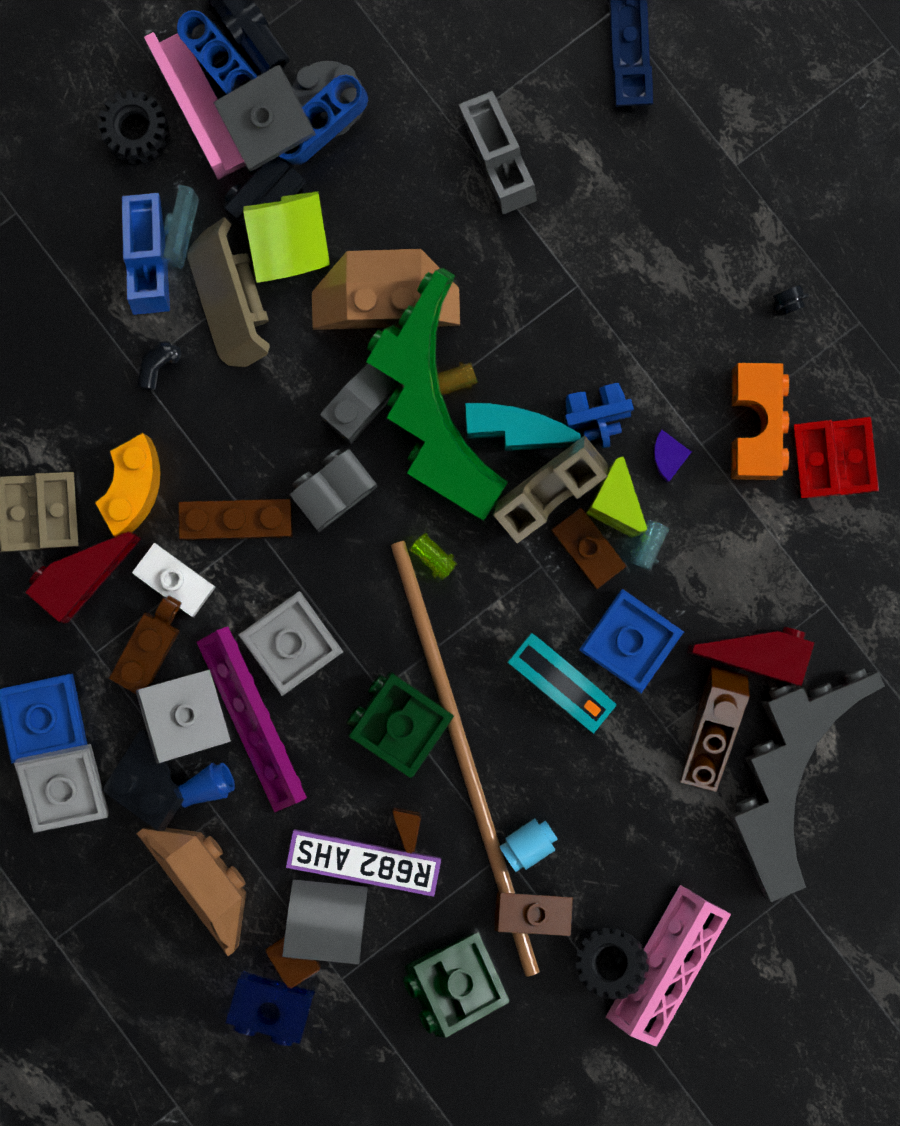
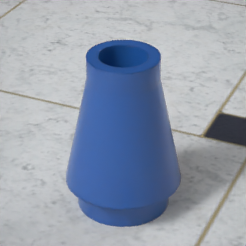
[178,763,235,808]

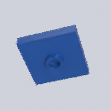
[579,589,684,693]
[0,674,87,764]

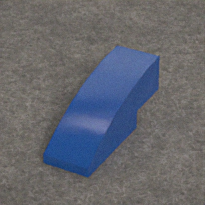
[122,193,170,315]

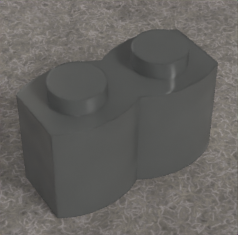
[290,449,377,532]

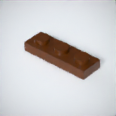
[179,499,293,540]

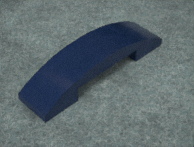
[609,0,653,107]

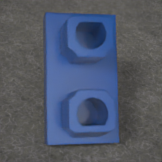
[564,383,634,448]

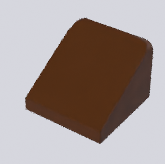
[392,808,422,854]
[265,937,321,989]

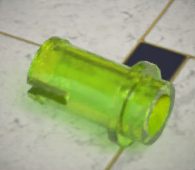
[409,533,457,580]

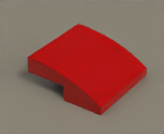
[794,417,879,499]

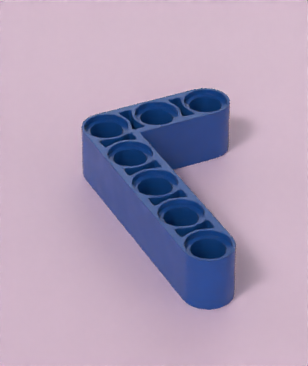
[177,10,368,165]

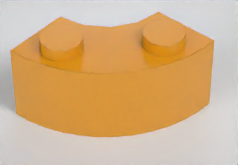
[95,433,160,537]

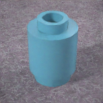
[499,818,558,872]

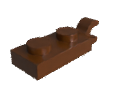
[109,595,182,694]

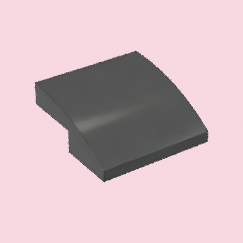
[282,880,368,965]

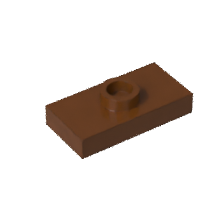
[551,508,627,589]
[494,892,573,936]

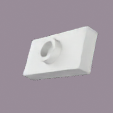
[132,543,216,617]

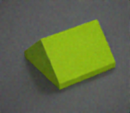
[586,456,648,538]

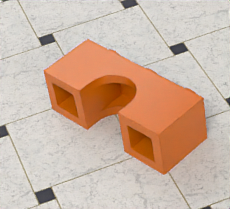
[731,363,789,480]

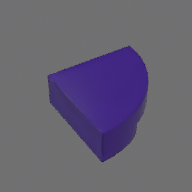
[654,430,691,482]

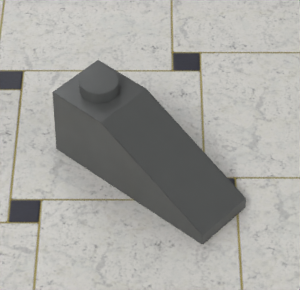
[320,363,403,445]

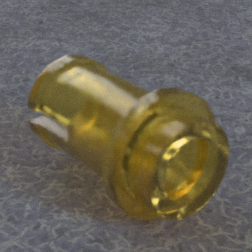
[438,361,478,395]

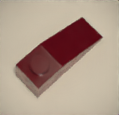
[25,531,141,623]
[687,627,815,686]

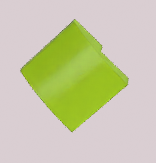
[243,191,330,283]

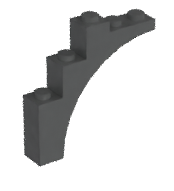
[729,668,885,902]

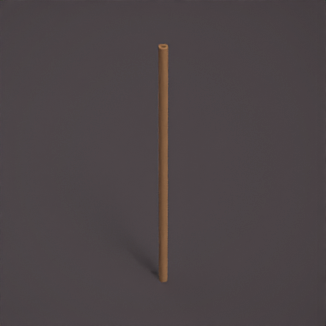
[391,541,540,977]

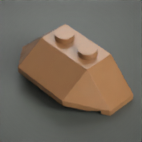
[312,249,460,330]
[136,825,246,956]

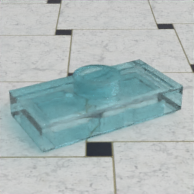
[163,185,199,268]

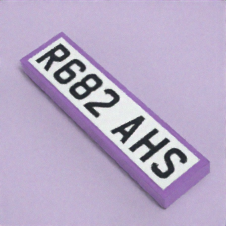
[286,829,441,897]

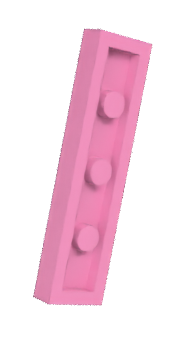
[144,32,246,180]
[606,885,731,1047]

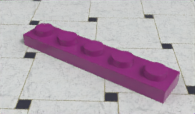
[197,626,307,812]

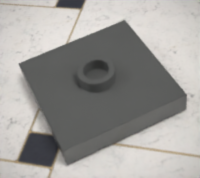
[214,65,317,171]

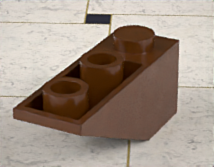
[680,666,750,792]

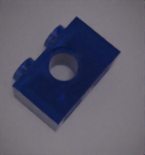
[226,971,315,1046]

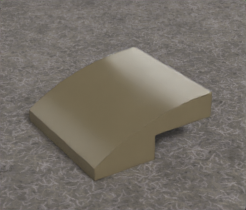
[0,472,78,552]

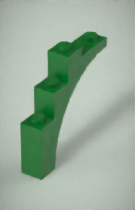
[366,268,508,521]

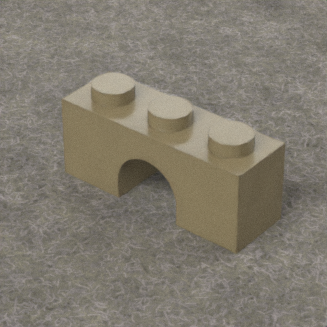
[493,435,608,543]

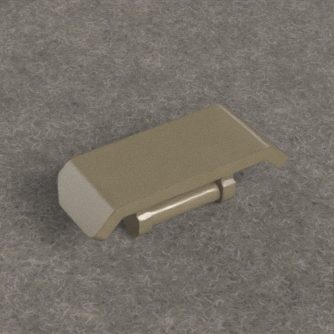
[187,217,270,367]

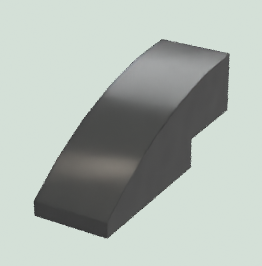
[458,91,537,214]

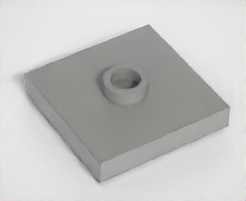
[239,591,344,696]
[136,669,231,764]
[14,744,109,833]

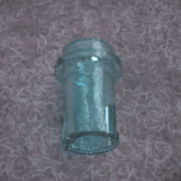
[630,520,669,570]

